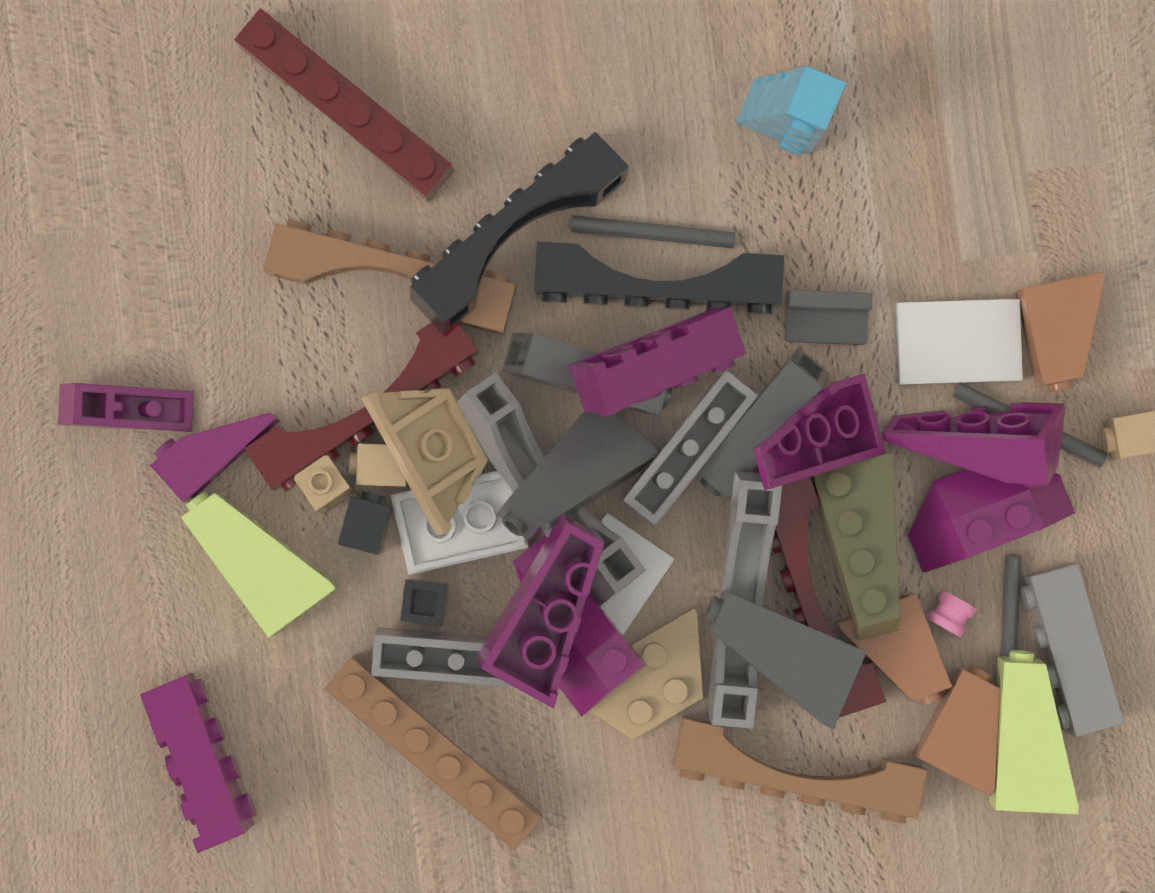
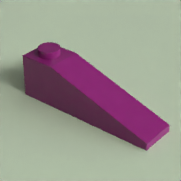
[754,373,886,490]
[882,402,1065,488]
[513,536,647,717]

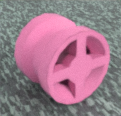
[926,590,977,639]

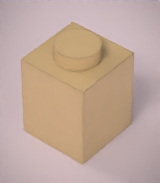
[1101,411,1155,460]
[349,443,408,487]

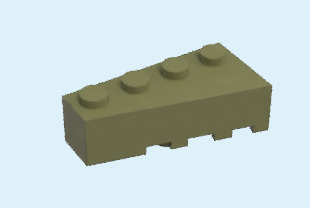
[812,452,900,641]

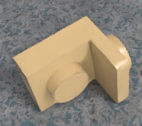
[294,455,356,515]

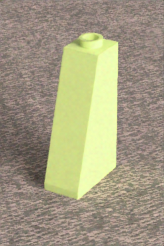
[181,491,339,638]
[989,650,1079,814]

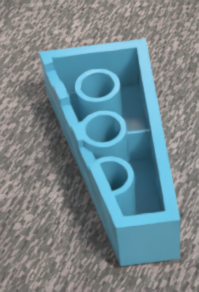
[736,66,846,156]

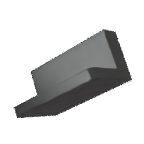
[785,290,873,345]

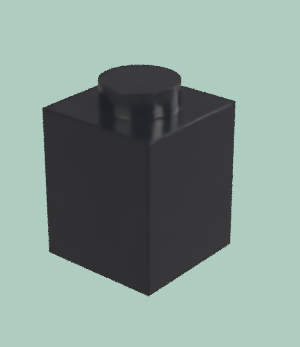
[338,491,393,555]
[400,578,449,626]

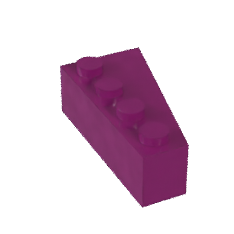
[568,307,746,417]
[477,513,604,709]
[140,673,257,853]

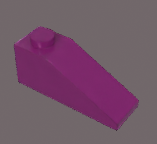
[58,383,194,432]
[150,413,280,503]

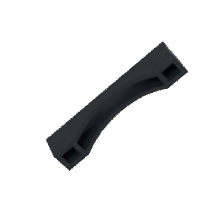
[410,132,629,335]
[534,241,784,315]

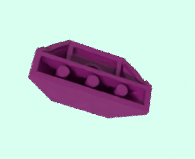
[907,469,1075,573]

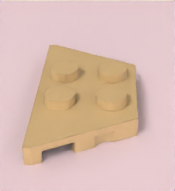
[360,388,488,535]
[559,608,703,740]

